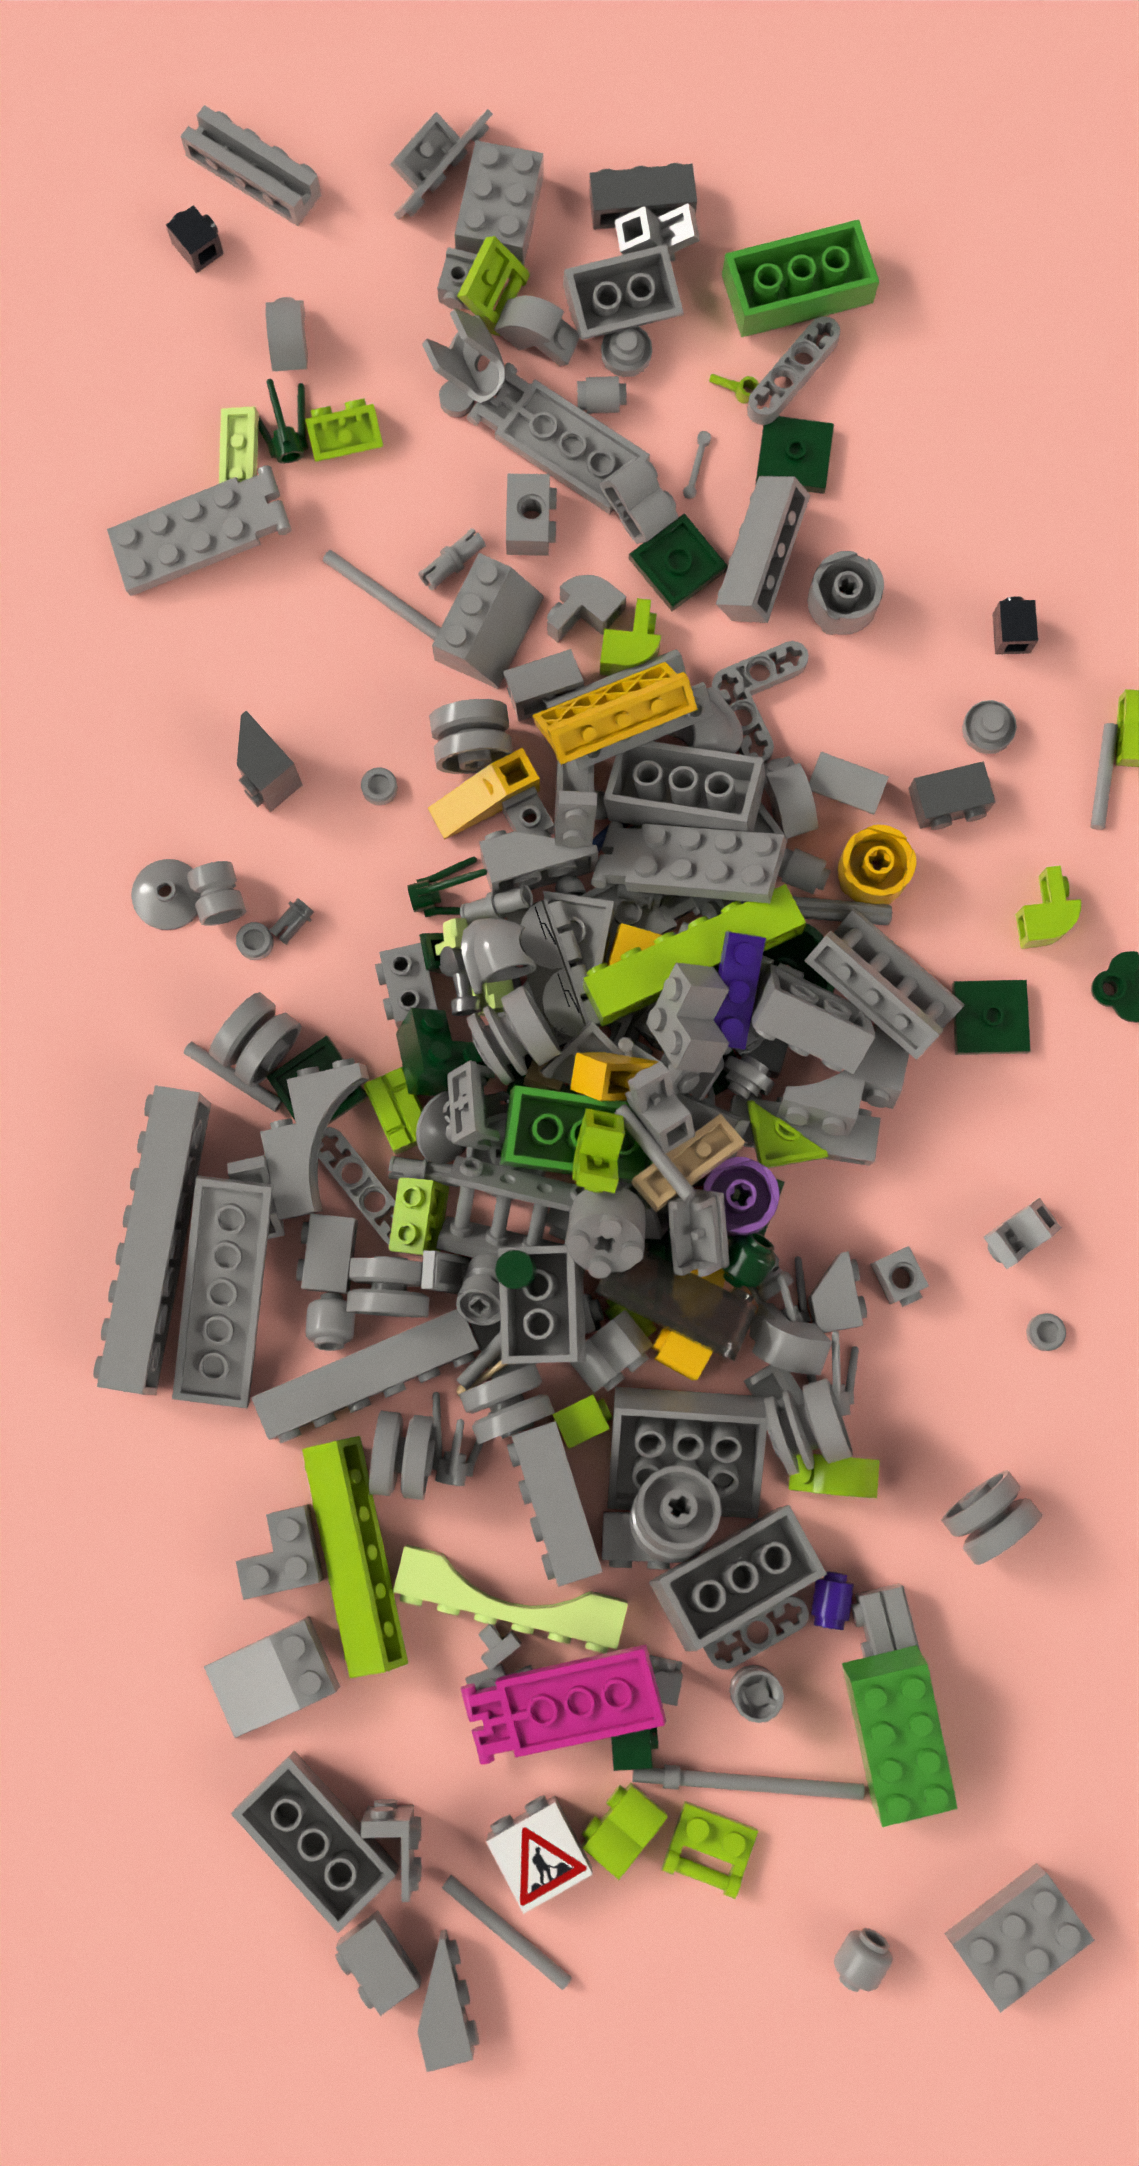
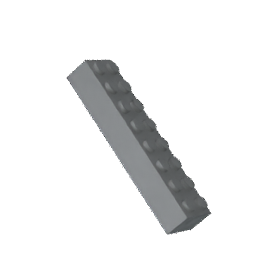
[93,1085,212,1395]

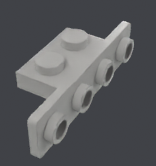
[389,109,493,220]

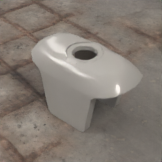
[422,308,506,403]

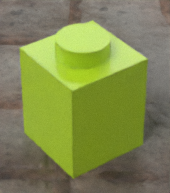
[552,1395,613,1449]

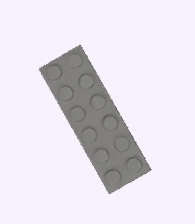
[172,1175,274,1408]

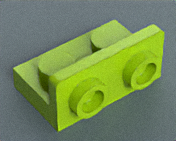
[305,398,384,462]
[389,1177,449,1257]

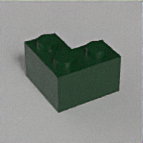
[396,1008,490,1096]

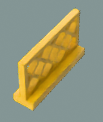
[532,662,698,765]

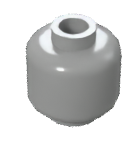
[305,1293,355,1351]
[834,1928,893,1992]

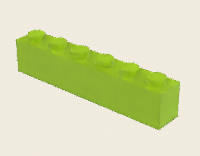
[583,884,806,1027]
[302,1436,409,1678]

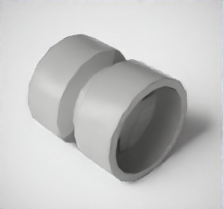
[186,861,246,926]
[456,1254,500,1326]
[729,1664,784,1723]

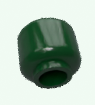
[722,1232,776,1288]

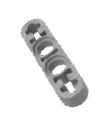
[747,316,840,425]
[318,1127,395,1245]

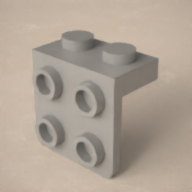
[361,1799,422,1902]

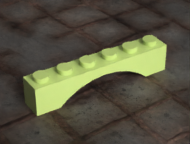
[393,1544,628,1653]

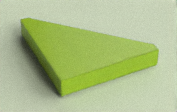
[746,1100,828,1168]

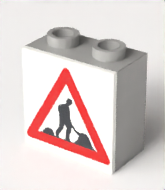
[486,1795,593,1914]

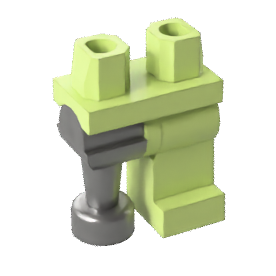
[435,918,514,1016]

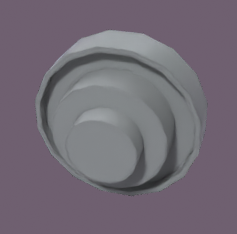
[601,326,652,377]
[962,700,1017,754]
[723,1054,775,1100]

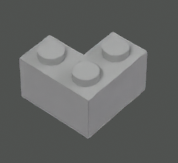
[646,963,729,1073]
[236,1504,324,1600]

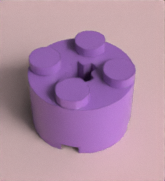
[702,1157,780,1237]

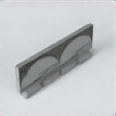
[505,899,602,1047]

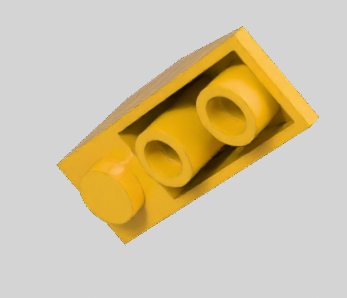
[428,748,540,840]

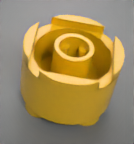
[837,824,916,904]

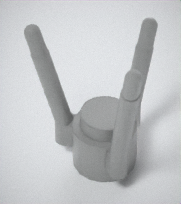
[747,1256,811,1323]
[806,1331,859,1416]
[432,1392,492,1486]

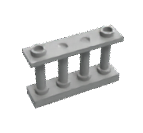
[545,649,714,770]
[804,908,965,1060]
[436,1156,586,1278]

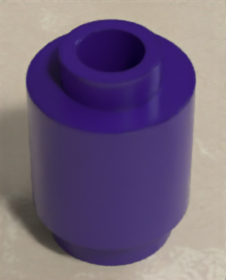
[811,1571,854,1630]

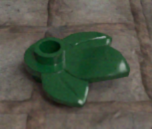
[1091,951,1139,1023]

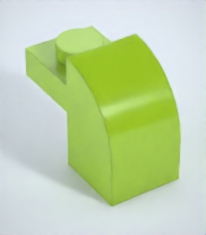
[599,598,661,676]
[1015,865,1081,949]
[572,1108,625,1193]
[788,1454,880,1498]

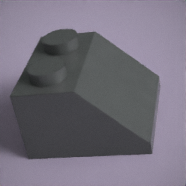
[237,710,303,812]

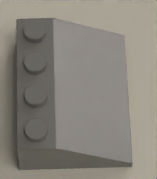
[607,1386,767,1519]

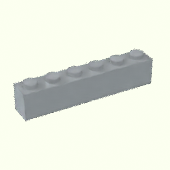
[251,1309,480,1444]

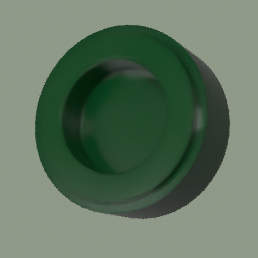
[495,1250,536,1289]

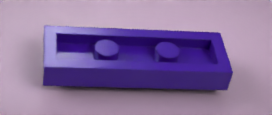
[714,931,766,1050]

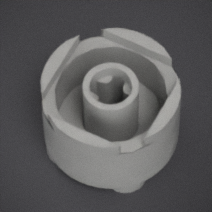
[807,551,884,635]
[566,1188,646,1279]

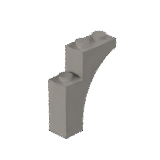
[554,759,597,848]
[776,1023,909,1137]
[260,1058,370,1220]

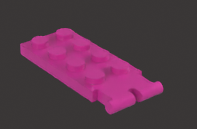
[460,1644,667,1765]

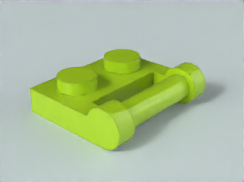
[457,236,530,336]
[661,1801,758,1899]

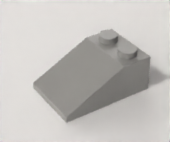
[479,830,599,892]
[204,1616,340,1738]

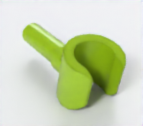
[709,373,759,404]

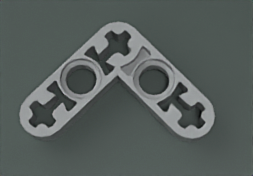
[711,641,809,764]
[703,1595,809,1670]

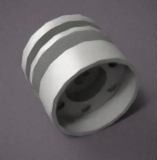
[467,986,562,1086]
[764,1378,853,1476]

